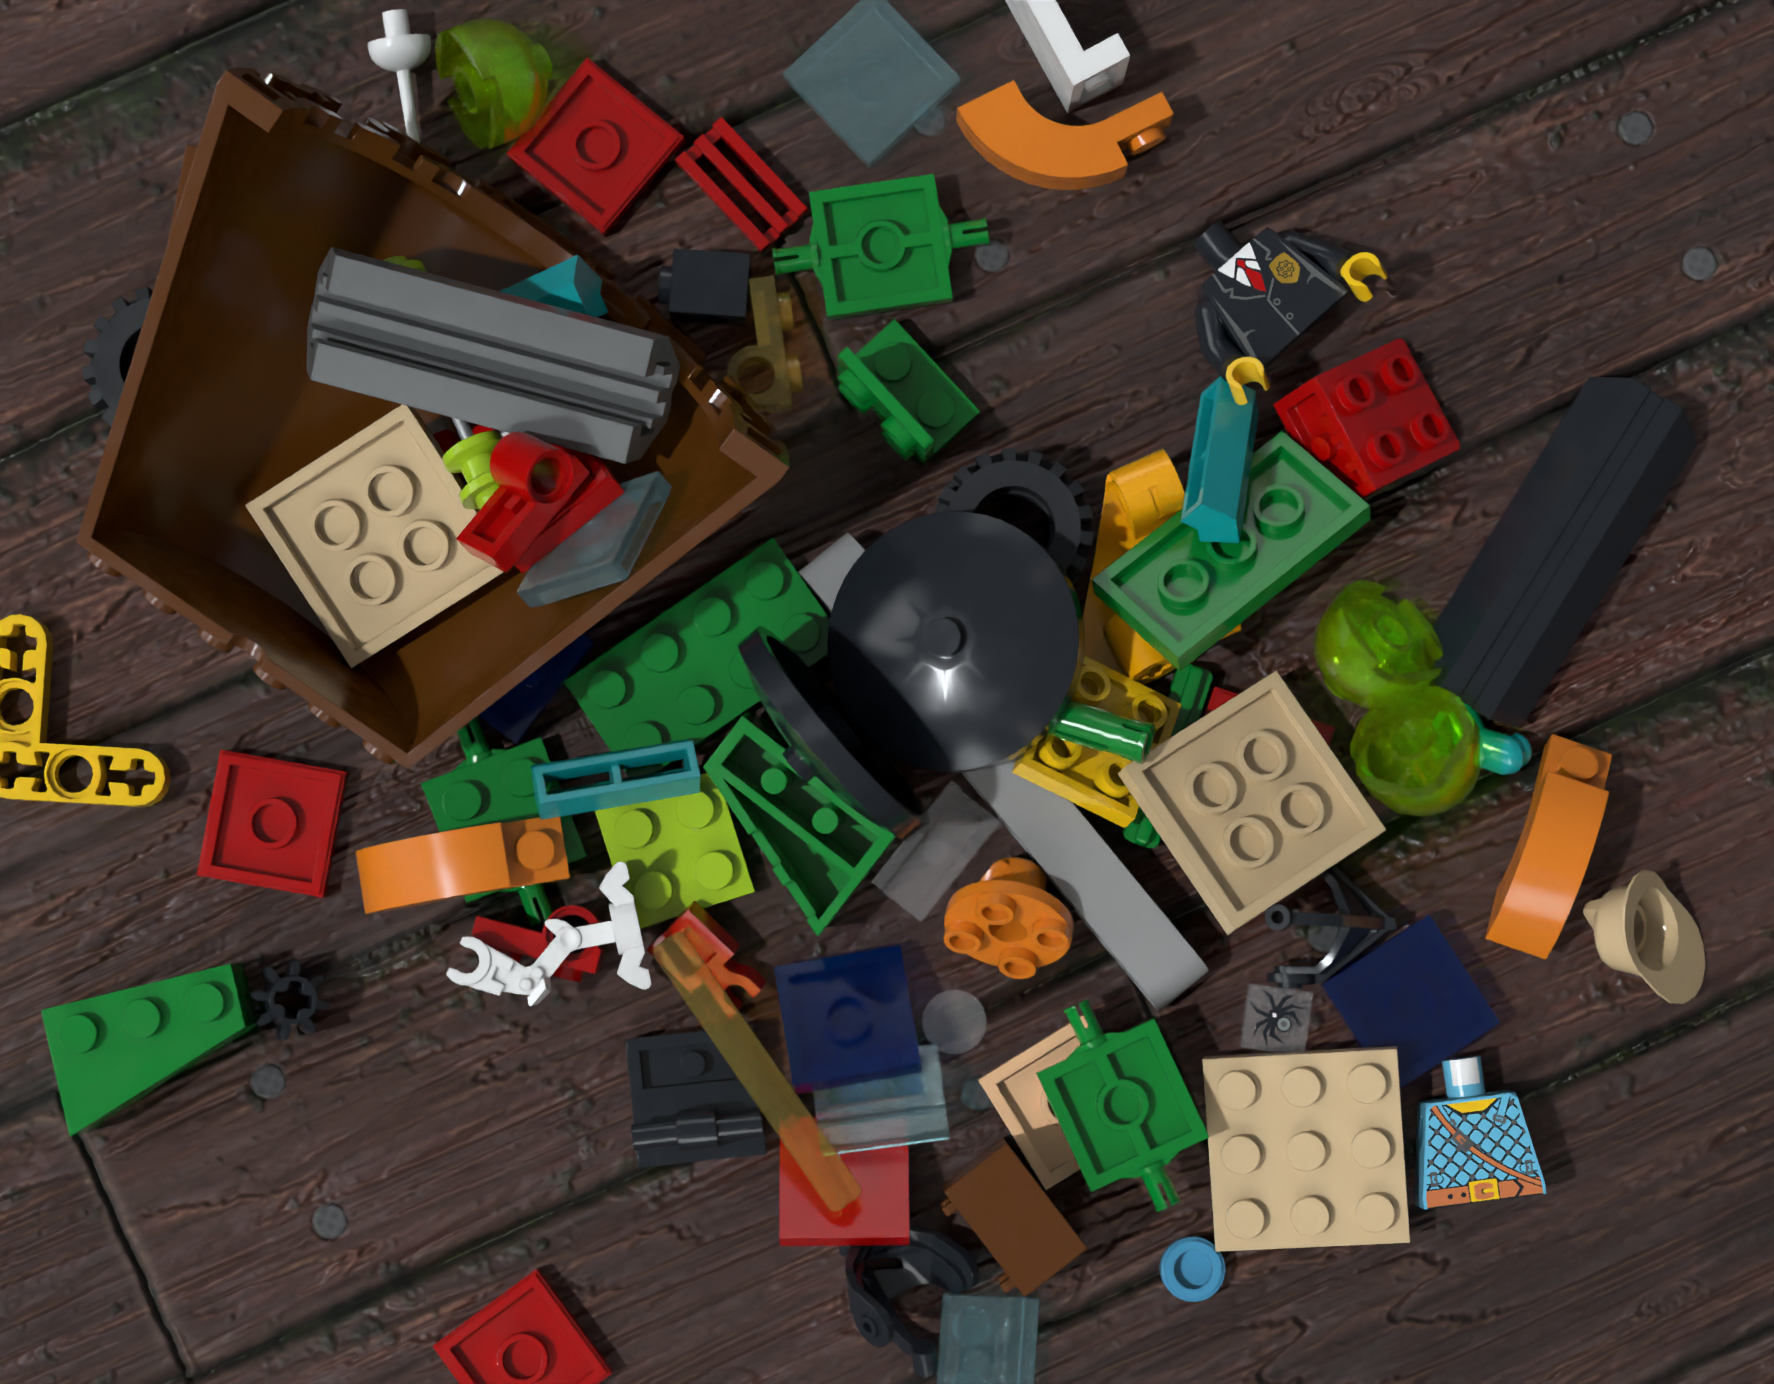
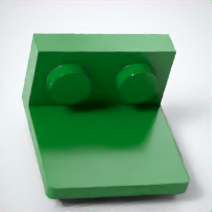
[837,319,980,465]

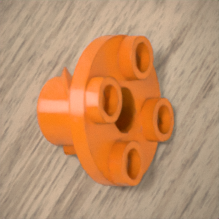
[944,857,1074,979]

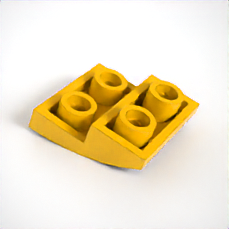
[1012,655,1182,828]

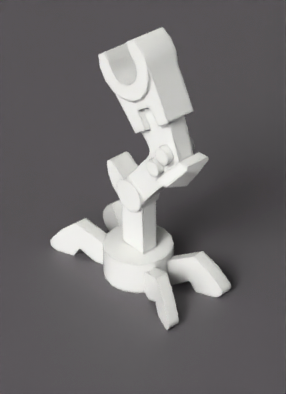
[446,862,651,1006]

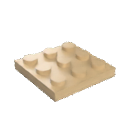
[245,404,514,668]
[1118,671,1386,935]
[1202,1046,1410,1252]

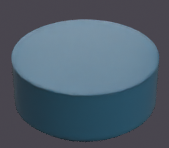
[1159,1235,1225,1302]

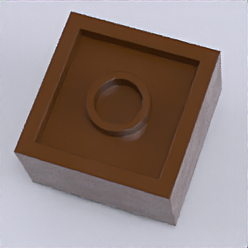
[940,1137,1087,1297]

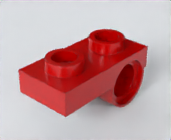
[456,431,590,573]
[471,905,606,983]

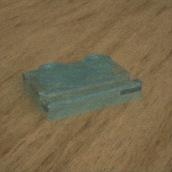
[810,1044,950,1156]
[937,1293,1039,1384]

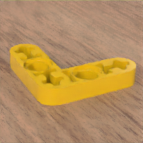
[0,614,171,807]

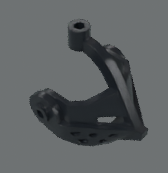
[1265,865,1397,989]
[839,1225,979,1377]

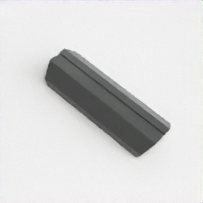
[306,247,680,464]

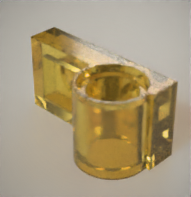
[727,275,803,413]

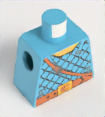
[1414,1056,1547,1209]

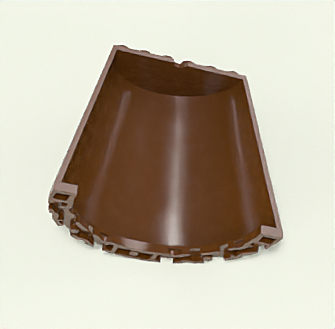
[76,67,790,769]

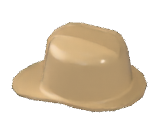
[1583,870,1706,1004]

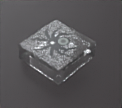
[1239,983,1313,1052]

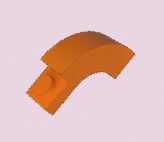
[956,80,1174,190]
[1485,734,1612,960]
[355,817,570,914]

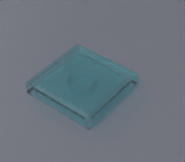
[782,0,961,168]
[517,471,672,608]

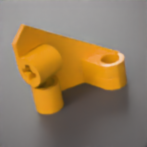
[1083,448,1241,685]

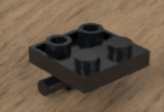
[625,1025,767,1168]

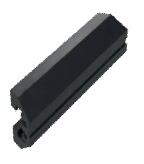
[1413,377,1698,728]

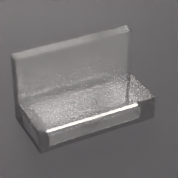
[871,780,1000,922]

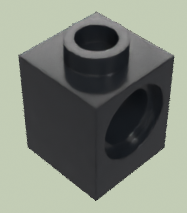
[659,248,752,327]

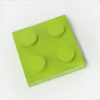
[595,773,755,929]

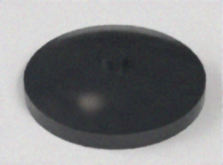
[827,511,1085,773]
[738,626,930,842]

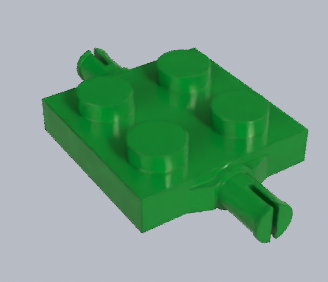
[772,174,989,320]
[421,716,587,927]
[1035,998,1209,1212]

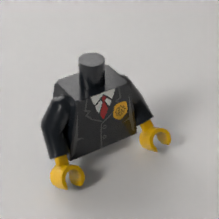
[1192,220,1388,405]

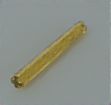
[653,932,862,1212]

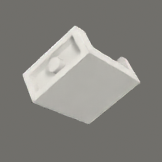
[1005,0,1130,114]

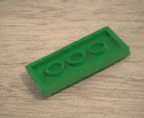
[1092,431,1370,671]
[563,538,830,777]

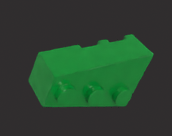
[703,711,896,937]
[41,963,256,1137]

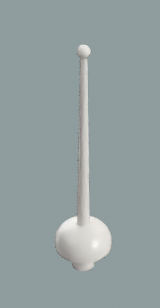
[367,9,431,143]

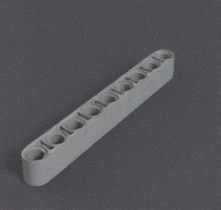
[798,532,1209,1012]

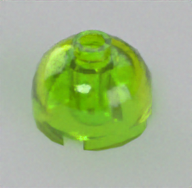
[435,18,553,149]
[1313,580,1443,710]
[1350,685,1484,817]

